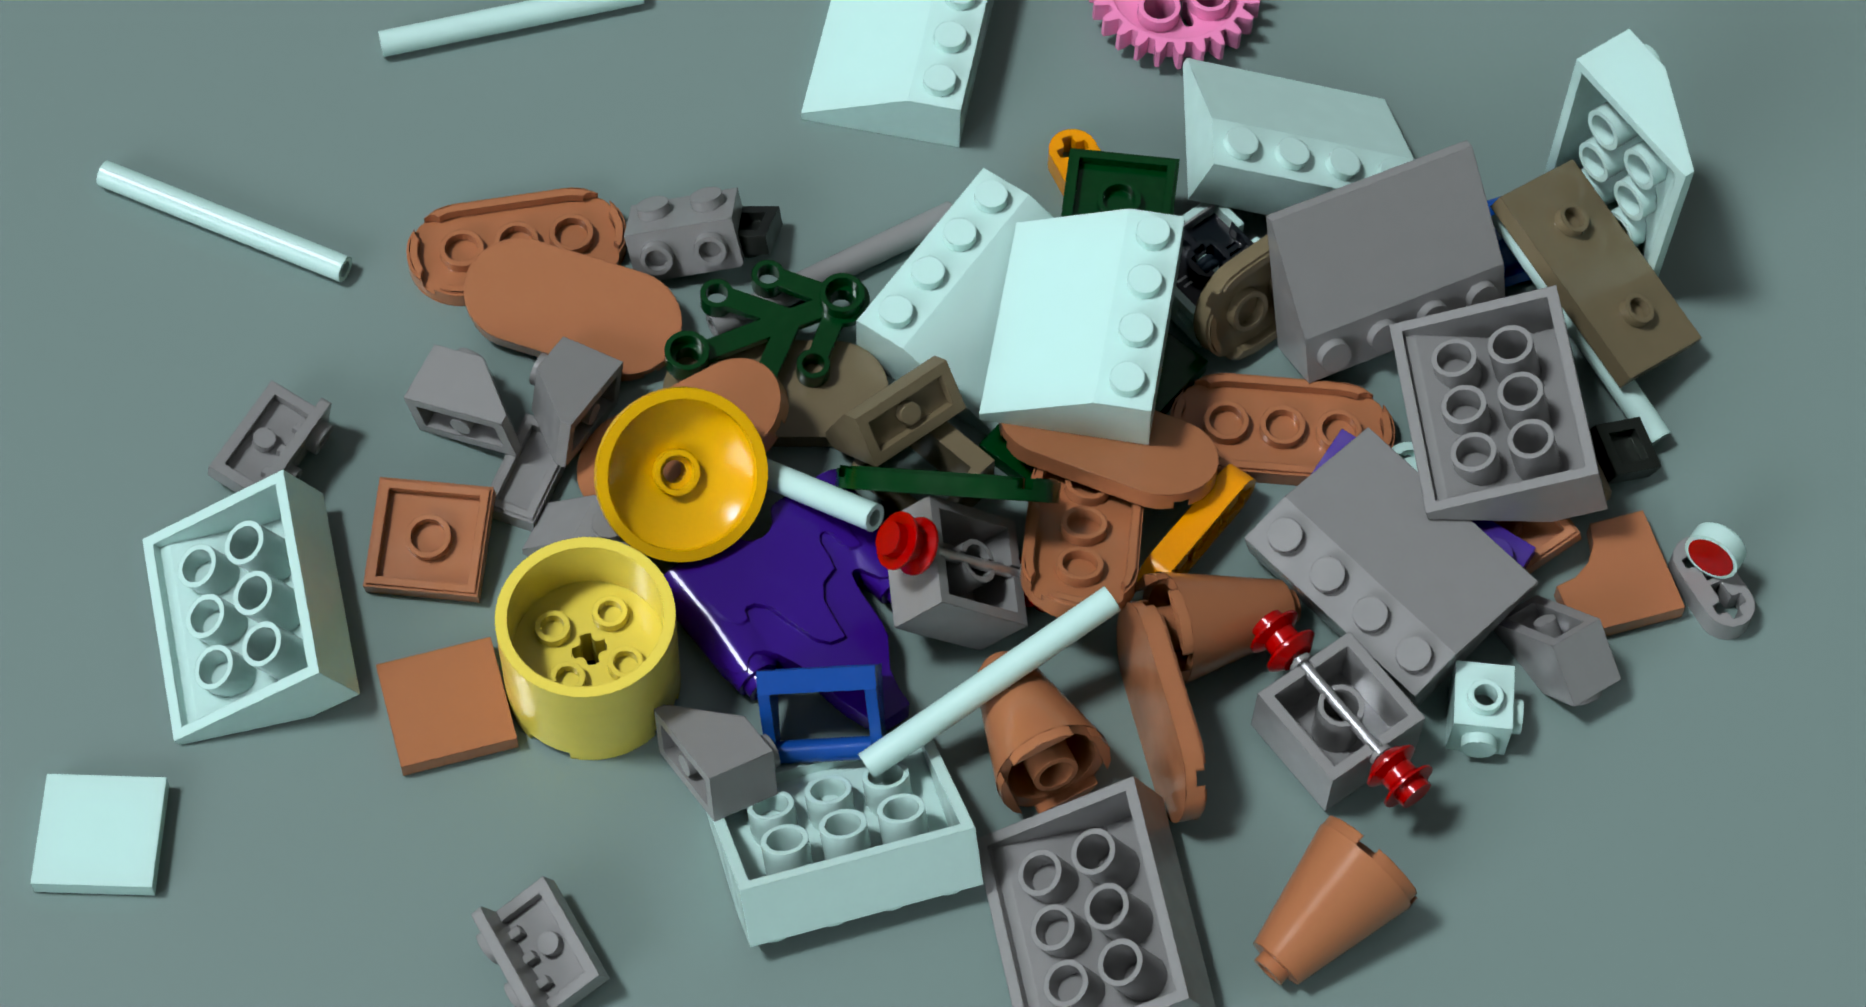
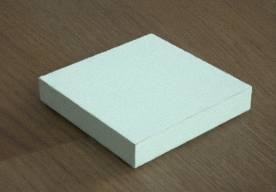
[30,774,170,896]

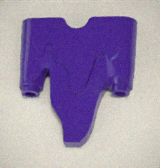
[664,469,910,731]

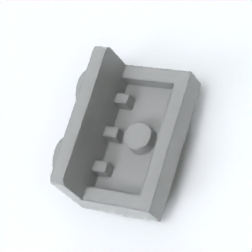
[624,187,744,280]
[208,380,334,492]
[471,876,610,1007]

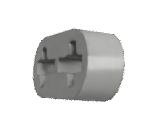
[1668,536,1755,640]

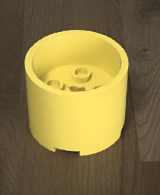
[495,537,681,760]

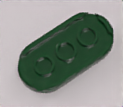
[835,465,1061,504]

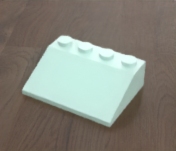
[801,0,994,147]
[1544,29,1694,277]
[1183,58,1415,215]
[856,168,1054,435]
[979,208,1185,445]
[142,470,360,745]
[706,739,983,947]

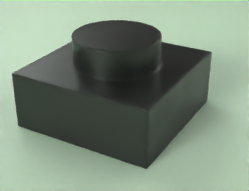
[738,206,783,258]
[1590,417,1662,484]

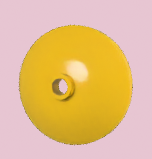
[594,386,768,563]

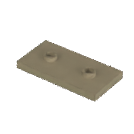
[1490,159,1702,388]

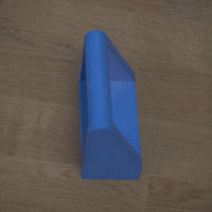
[756,663,886,764]

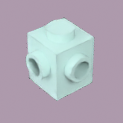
[1445,660,1524,758]

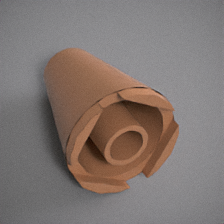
[1136,572,1301,684]
[977,651,1111,814]
[1253,815,1417,985]

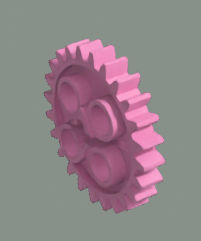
[1089,0,1260,69]

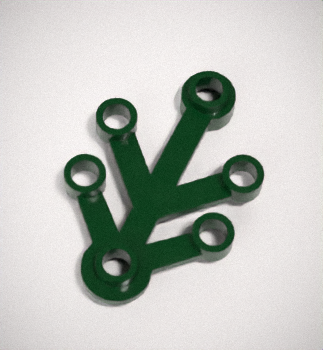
[664,260,870,388]

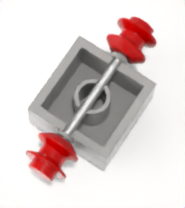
[875,495,1044,651]
[1250,610,1433,811]

